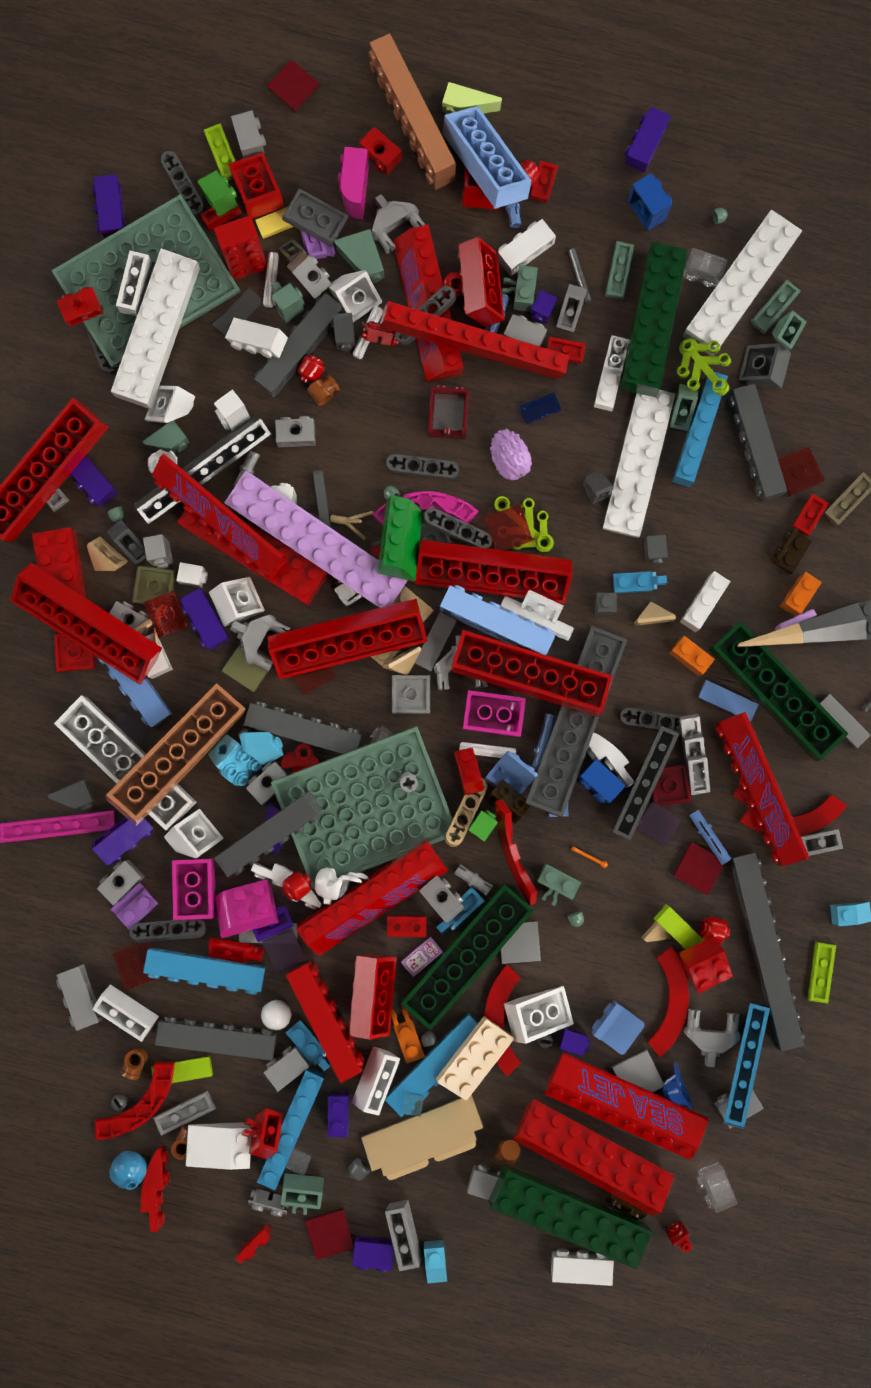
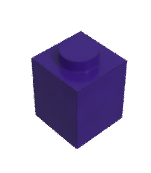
[530,290,558,324]
[558,1028,590,1056]

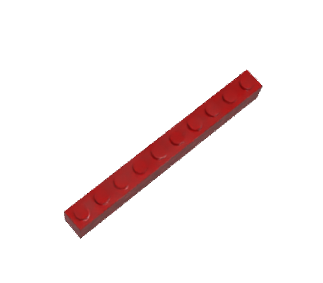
[380,301,569,379]

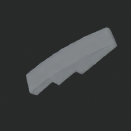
[679,714,710,795]

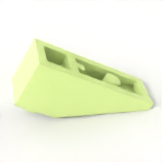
[442,82,502,114]

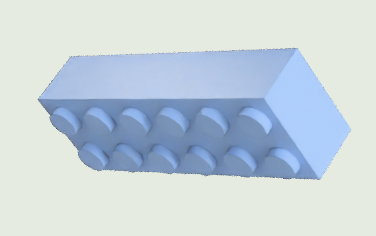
[442,106,531,208]
[440,585,555,655]

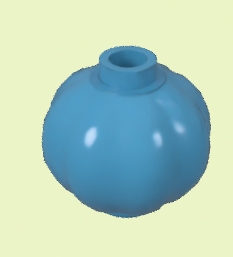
[109,1151,148,1190]

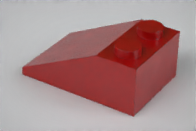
[228,152,284,219]
[462,165,499,210]

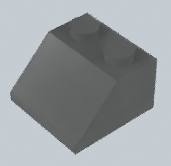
[738,343,791,389]

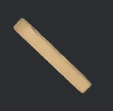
[445,778,488,847]

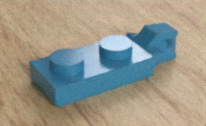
[613,572,667,594]
[436,887,486,935]
[286,1019,331,1071]

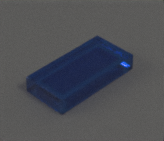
[519,392,561,425]

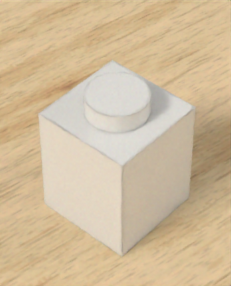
[176,562,208,588]

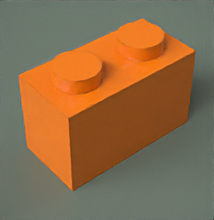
[779,572,822,617]
[669,636,715,676]

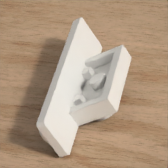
[500,590,574,640]

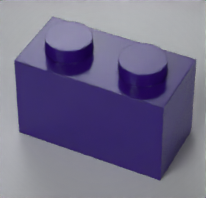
[328,1092,349,1137]
[353,1235,394,1272]

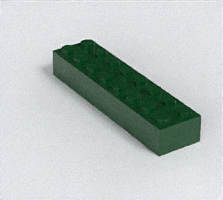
[619,242,688,397]
[708,621,848,761]
[401,883,534,1030]
[488,1164,652,1270]

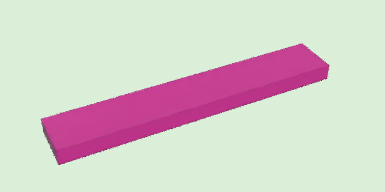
[0,810,117,843]

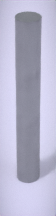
[568,248,592,304]

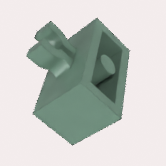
[502,265,538,312]
[271,281,305,324]
[536,864,581,906]
[281,1173,324,1215]

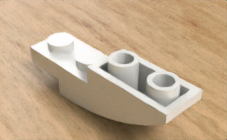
[594,335,630,412]
[587,733,635,788]
[251,863,323,909]

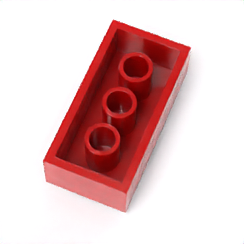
[214,215,267,279]
[458,237,505,327]
[32,527,86,598]
[349,954,397,1040]

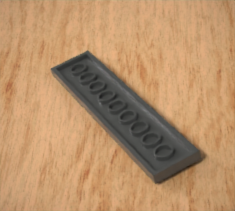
[525,626,628,818]

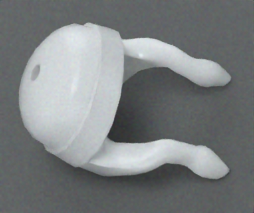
[314,867,368,905]

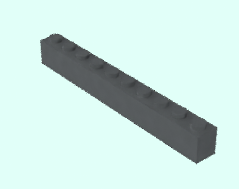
[730,852,805,1051]

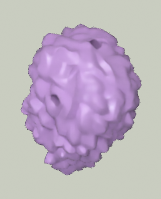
[490,429,532,481]

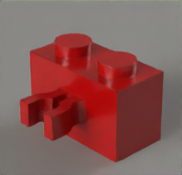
[57,287,105,327]
[242,1108,284,1159]

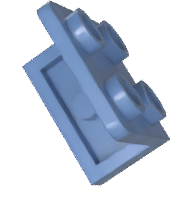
[484,751,538,794]
[591,1000,644,1055]

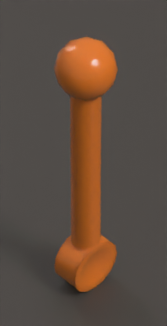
[571,846,608,868]

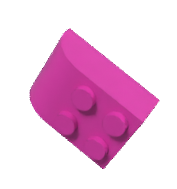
[338,147,369,220]
[463,690,526,737]
[172,859,216,920]
[215,879,279,938]

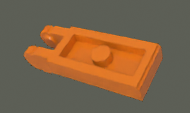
[391,1006,425,1064]

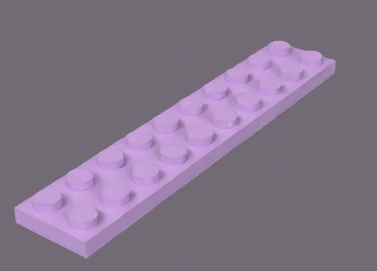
[225,471,408,608]

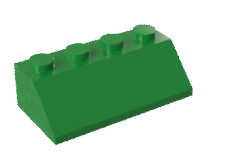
[377,495,423,581]

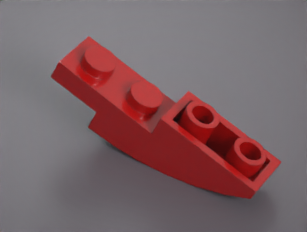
[141,1145,170,1232]

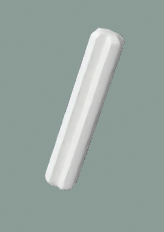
[263,252,279,308]
[353,306,383,359]
[459,742,516,758]

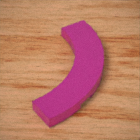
[372,491,479,526]

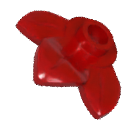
[281,743,319,773]

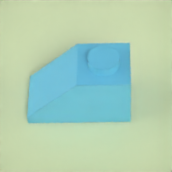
[239,732,283,766]
[830,902,871,926]
[424,1240,447,1283]

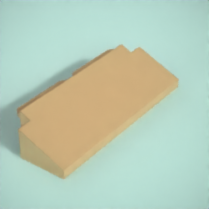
[361,1094,483,1180]

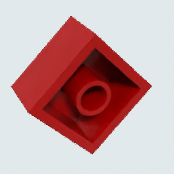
[679,936,733,994]

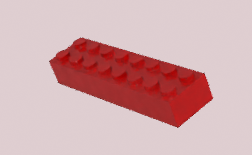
[0,398,109,543]
[177,510,328,607]
[451,630,613,717]
[512,1099,675,1216]

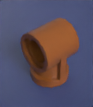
[307,375,340,406]
[120,1047,148,1080]
[171,1125,188,1160]
[494,1140,520,1166]

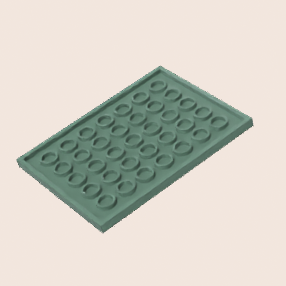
[51,194,241,369]
[271,726,458,890]

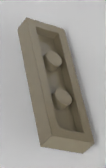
[823,472,871,527]

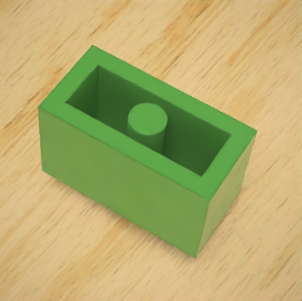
[197,170,238,217]
[468,810,498,842]

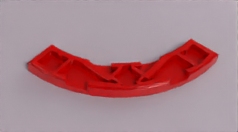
[739,794,847,836]
[496,799,537,906]
[647,946,689,1057]
[484,964,521,1077]
[95,1061,175,1140]

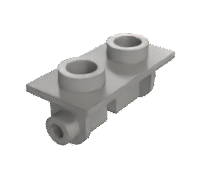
[248,1188,289,1217]

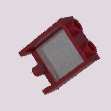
[428,385,469,439]

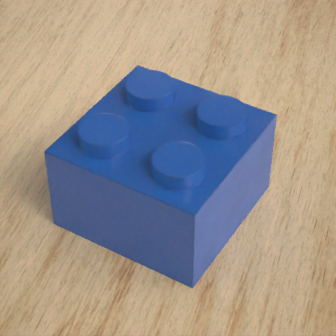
[627,173,672,231]
[577,759,626,803]

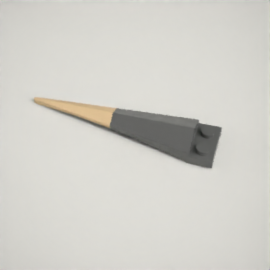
[737,600,871,647]

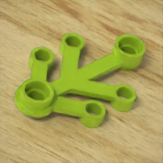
[677,338,731,396]
[494,496,554,552]

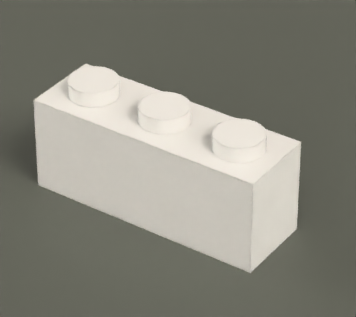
[497,219,556,277]
[116,251,152,317]
[225,318,288,358]
[214,390,250,431]
[680,571,731,632]
[92,985,159,1042]
[352,1047,400,1115]
[551,1249,614,1286]

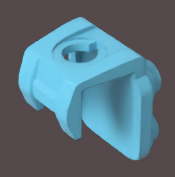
[208,734,262,786]

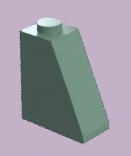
[334,229,385,283]

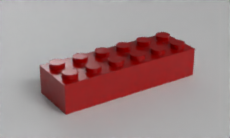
[286,960,365,1083]

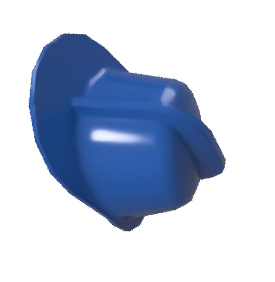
[663,1062,693,1109]

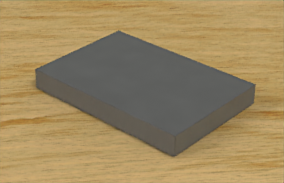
[282,188,349,247]

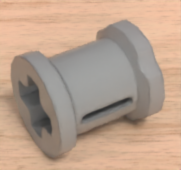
[399,772,418,792]

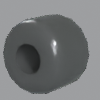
[348,1157,371,1181]

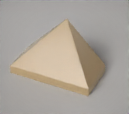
[87,537,128,571]
[635,602,676,626]
[382,647,421,675]
[641,921,671,942]

